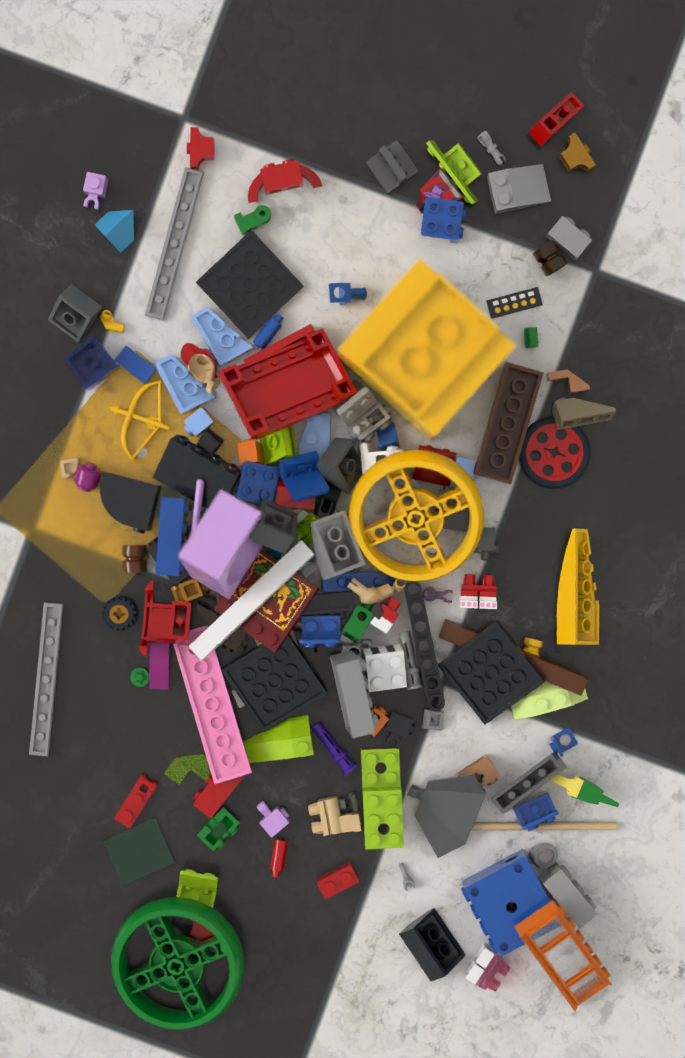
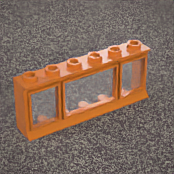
[514,900,612,1012]

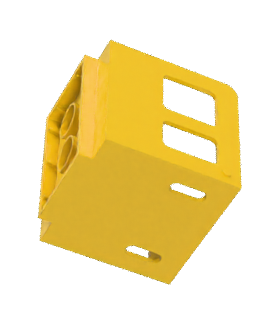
[338,259,516,440]

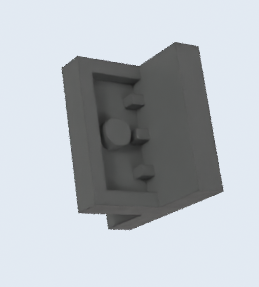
[366,140,419,195]

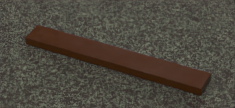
[438,619,589,696]

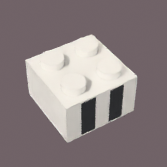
[362,644,407,692]

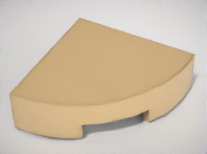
[60,457,80,479]

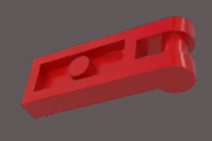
[114,773,158,829]

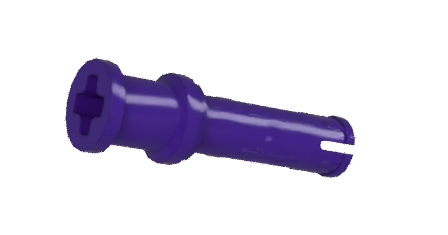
[311,721,358,776]

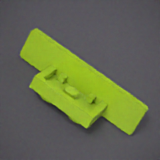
[426,140,482,205]

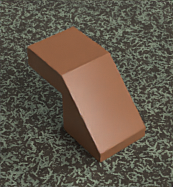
[546,369,590,393]

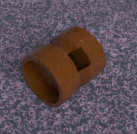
[122,545,147,572]

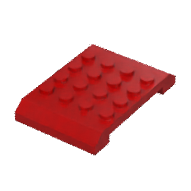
[218,328,357,439]

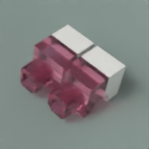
[464,944,511,992]

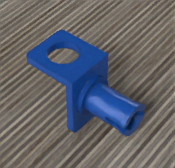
[329,283,367,305]

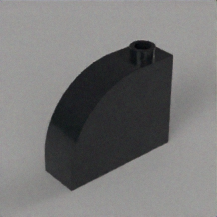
[100,472,162,534]

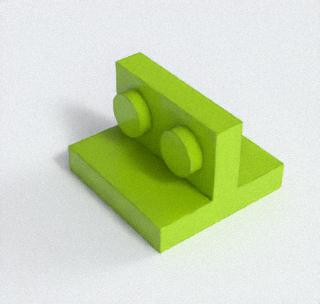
[260,425,298,466]

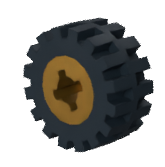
[102,596,137,631]

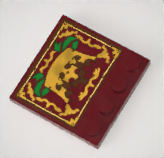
[214,549,319,653]

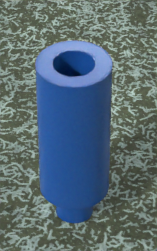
[253,314,284,350]

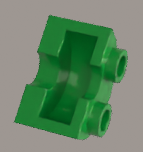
[197,807,240,851]

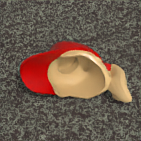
[181,343,220,394]

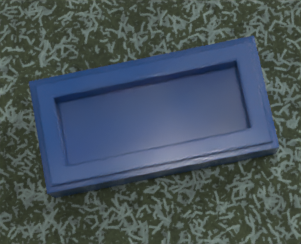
[114,346,157,384]

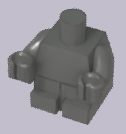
[474,527,499,561]

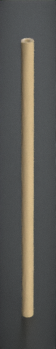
[471,822,617,830]

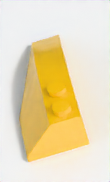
[556,529,599,645]

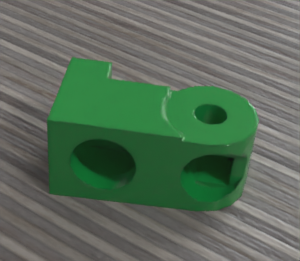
[234,205,271,236]

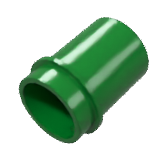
[524,327,539,348]

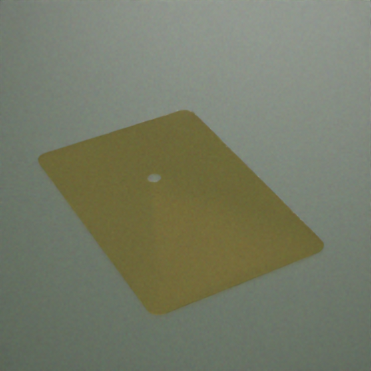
[0,351,242,603]

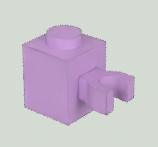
[83,172,109,210]
[257,801,290,838]

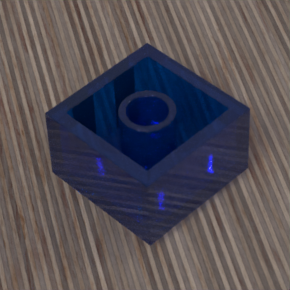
[63,335,120,391]

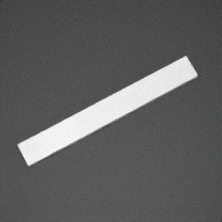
[189,540,315,661]

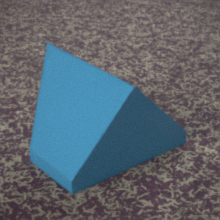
[95,210,135,253]

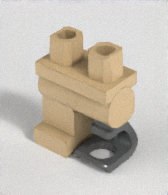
[308,792,363,836]

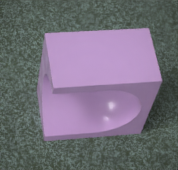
[178,490,264,599]

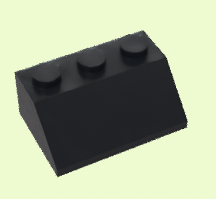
[399,908,466,982]

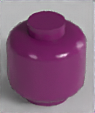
[74,462,101,492]

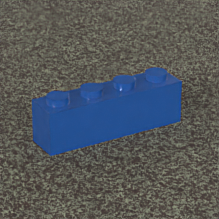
[155,497,189,576]

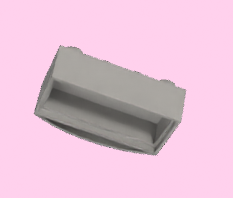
[330,650,379,738]

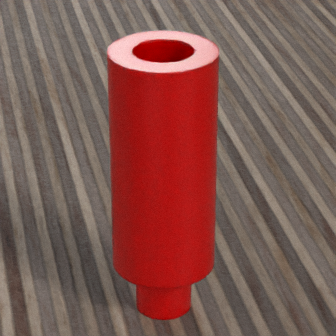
[270,838,288,878]

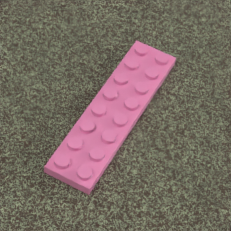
[173,625,252,784]

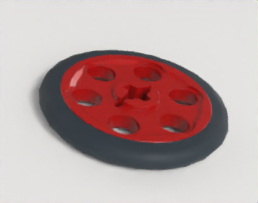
[519,416,590,489]

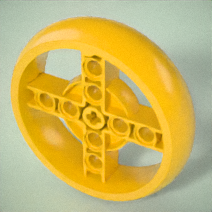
[349,450,485,582]

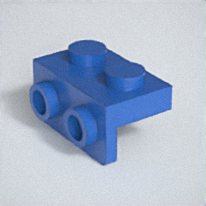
[513,792,559,832]

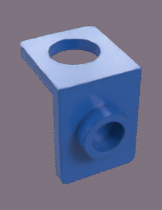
[377,422,400,451]
[549,728,578,757]

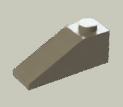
[551,398,616,430]

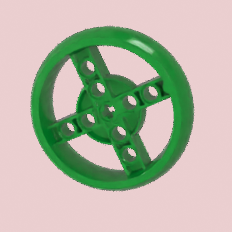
[111,897,244,1030]

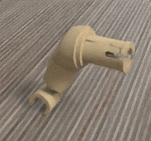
[347,577,406,604]

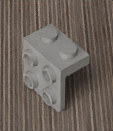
[332,379,378,427]

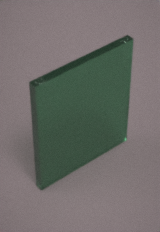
[103,817,175,886]

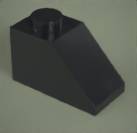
[313,479,342,521]

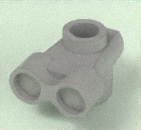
[342,639,372,659]

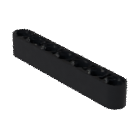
[404,581,445,711]

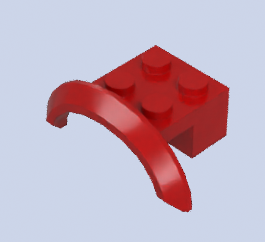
[248,159,322,203]
[139,581,192,656]

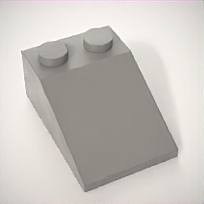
[487,164,551,214]
[310,510,365,580]

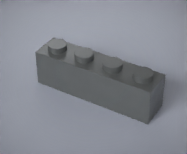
[491,752,567,814]

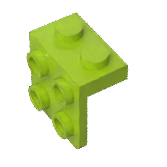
[176,869,218,908]

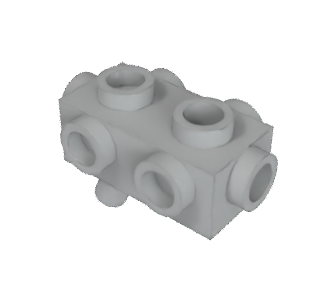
[348,403,392,443]

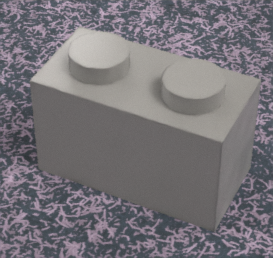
[546,216,592,260]

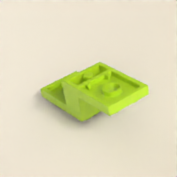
[361,748,404,849]

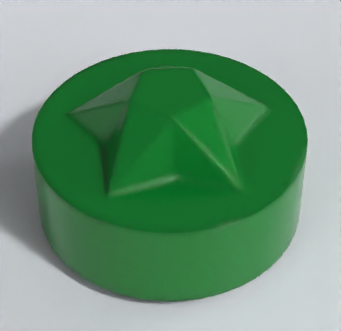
[130,667,149,687]

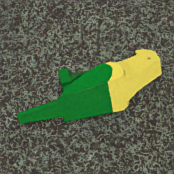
[550,774,619,807]

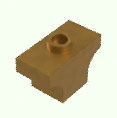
[559,133,596,172]
[171,579,214,602]

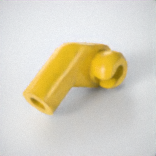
[100,310,125,334]

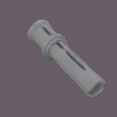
[398,631,424,690]

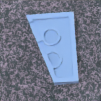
[190,307,253,367]
[154,355,215,415]

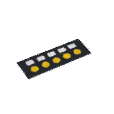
[486,287,543,319]

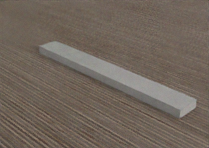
[145,167,204,321]
[29,602,64,756]

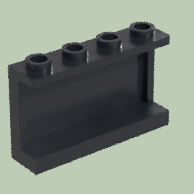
[152,434,241,509]

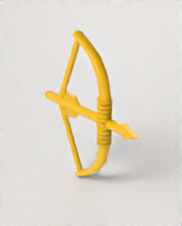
[109,380,170,461]

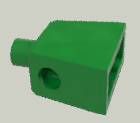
[341,603,376,643]

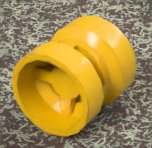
[522,637,543,656]

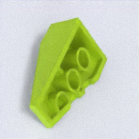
[243,715,314,763]

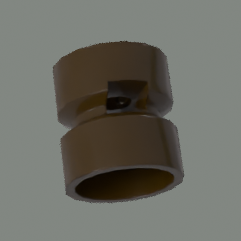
[533,240,568,277]

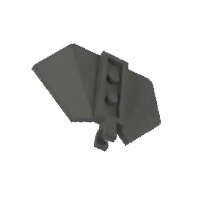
[407,774,486,858]

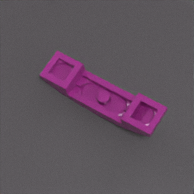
[149,642,170,690]

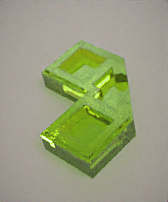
[164,753,211,785]

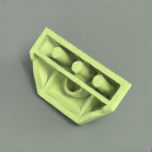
[511,681,588,719]

